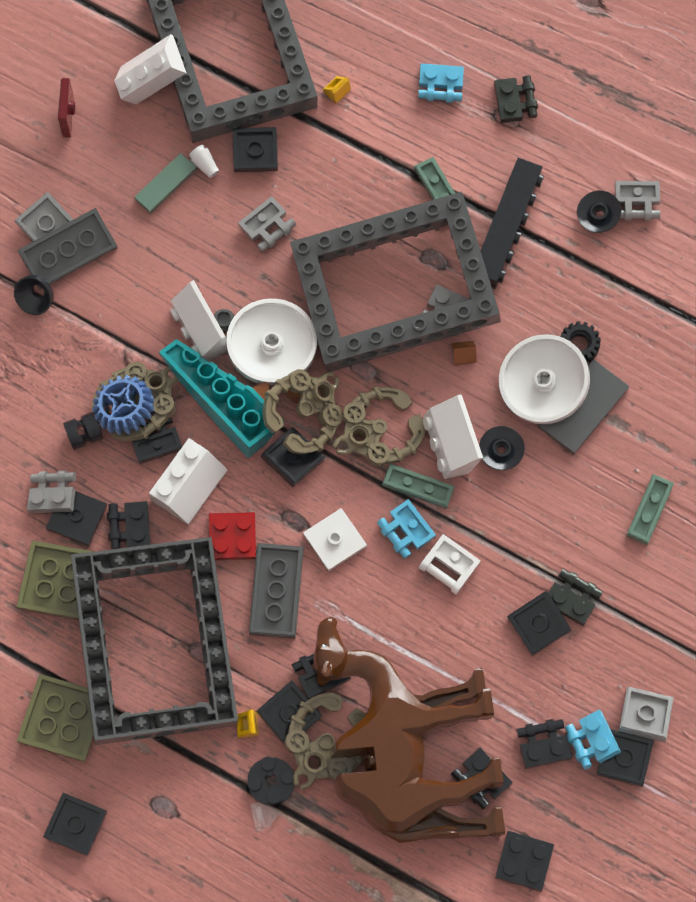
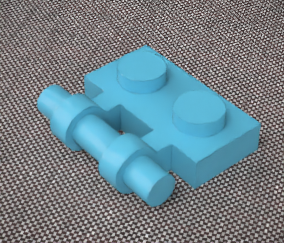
[418,64,464,103]
[377,499,436,559]
[565,709,621,770]

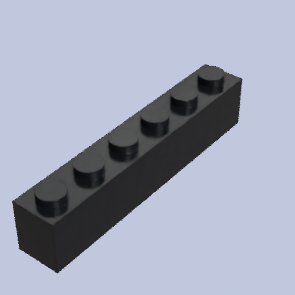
[480,158,544,289]

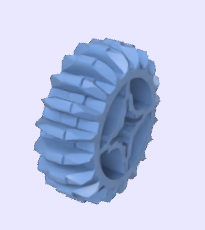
[92,375,154,435]

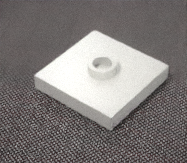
[303,508,367,572]

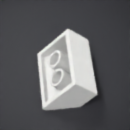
[114,34,186,105]
[170,280,227,362]
[423,395,483,479]
[149,438,228,525]

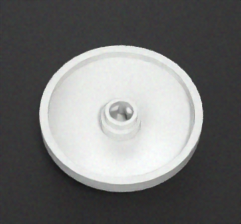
[226,299,317,385]
[499,334,590,424]

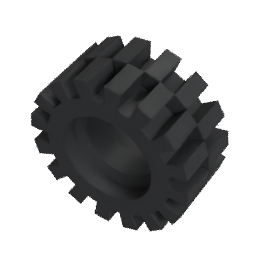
[560,321,601,362]

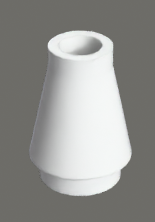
[189,145,220,179]

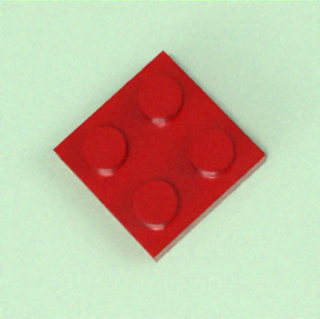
[209,512,256,560]

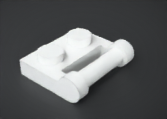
[419,534,481,595]

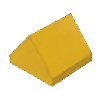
[322,76,351,103]
[237,710,259,738]

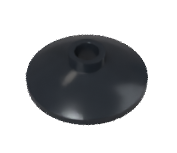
[577,190,621,233]
[479,426,525,470]

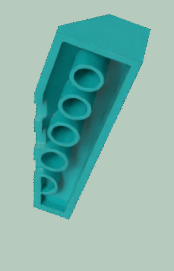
[159,339,284,458]

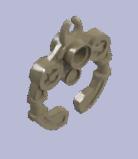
[92,362,179,442]
[263,369,343,454]
[332,386,425,467]
[284,693,366,790]

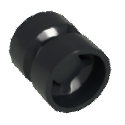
[63,411,104,450]

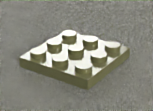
[16,540,94,620]
[17,674,94,763]

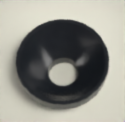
[14,275,54,315]

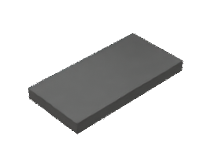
[17,208,118,290]
[538,359,630,455]
[249,543,304,639]

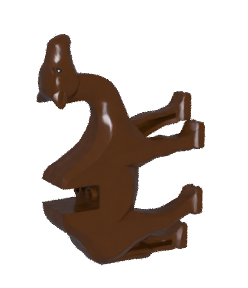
[313,617,505,843]

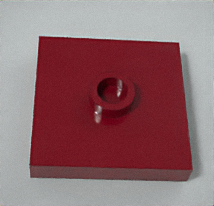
[58,78,76,137]

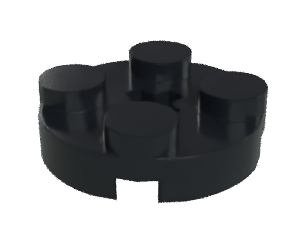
[248,757,295,806]

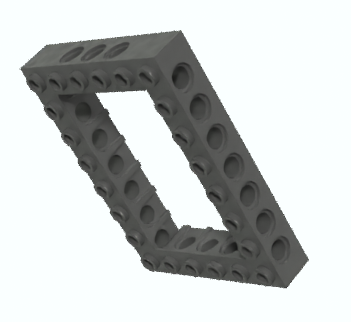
[146,0,318,143]
[290,192,501,372]
[71,537,238,745]

